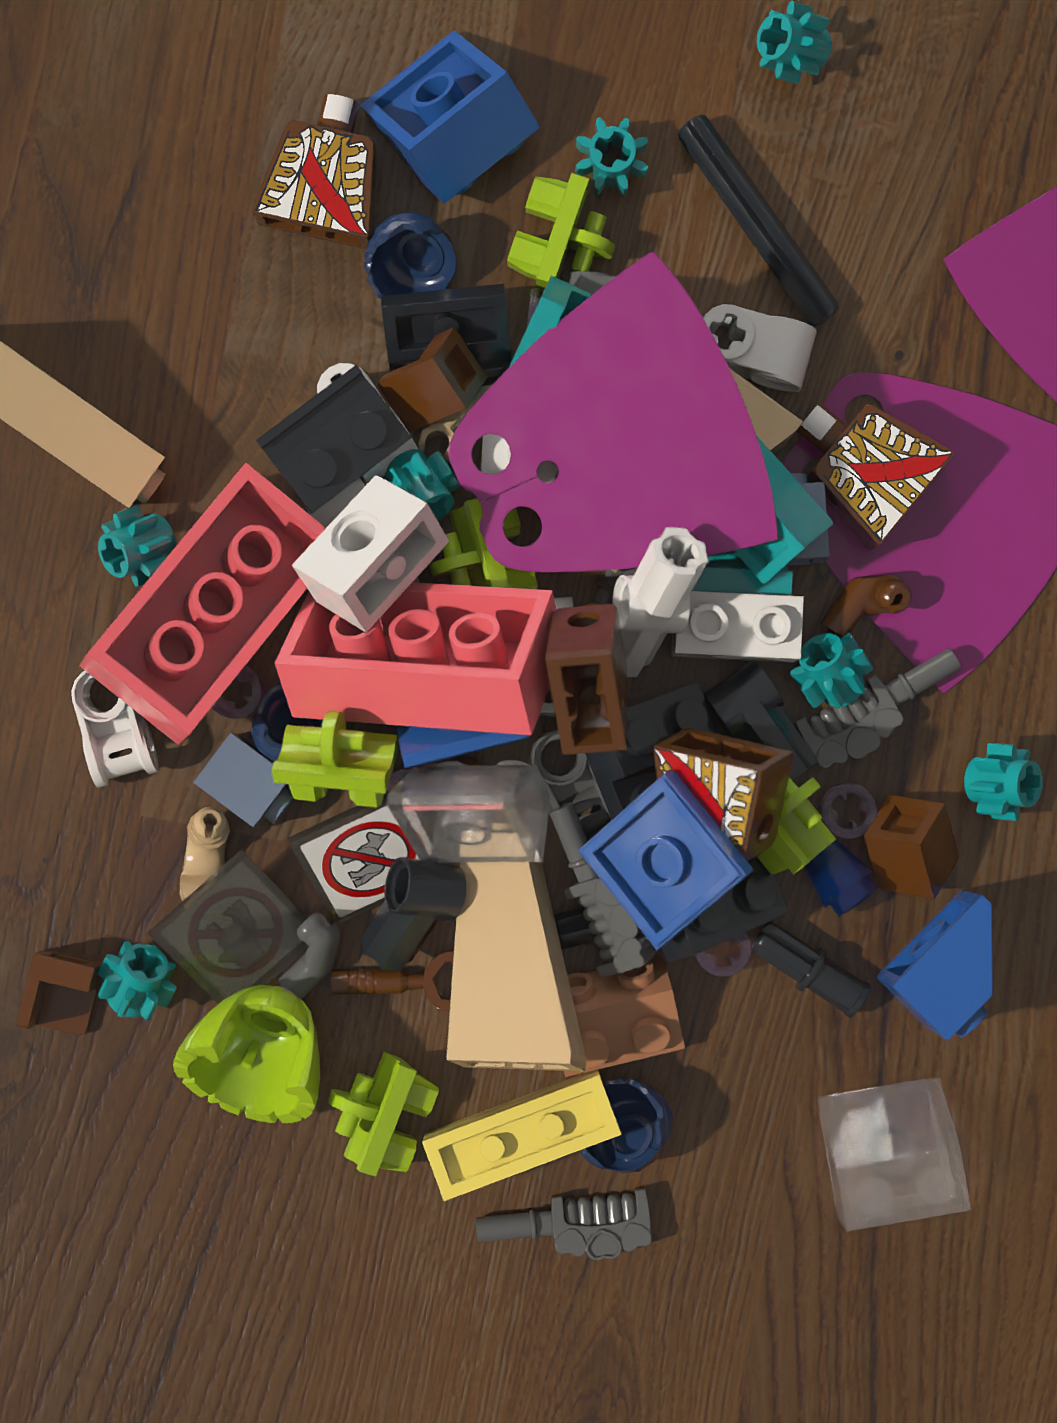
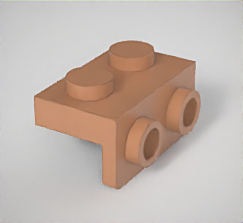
[564,956,685,1077]

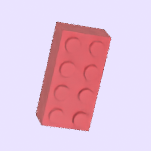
[80,463,326,745]
[275,582,557,736]

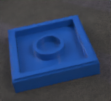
[578,770,754,950]

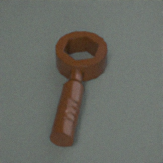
[331,949,454,1012]

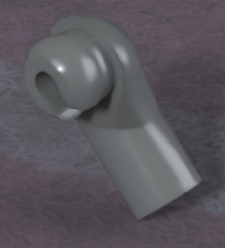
[277,913,341,1000]

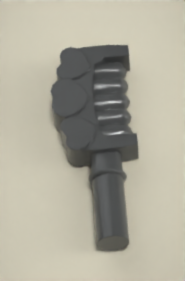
[795,648,961,769]
[549,803,655,977]
[476,1187,651,1261]

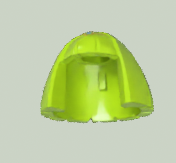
[173,985,320,1123]

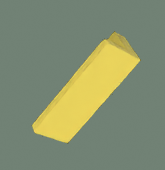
[422,1070,621,1201]

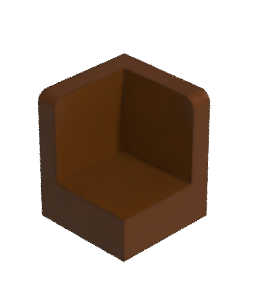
[378,327,487,433]
[864,795,959,899]
[16,949,102,1035]

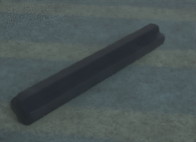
[678,114,839,327]

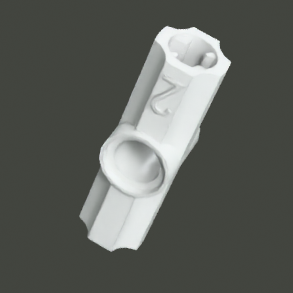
[612,527,708,677]

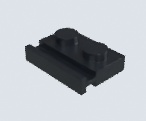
[381,284,512,378]
[256,365,412,514]

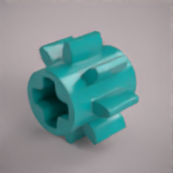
[757,1,833,84]
[575,117,649,196]
[385,449,460,521]
[98,504,176,587]
[790,633,873,709]
[964,743,1043,821]
[98,941,177,1021]

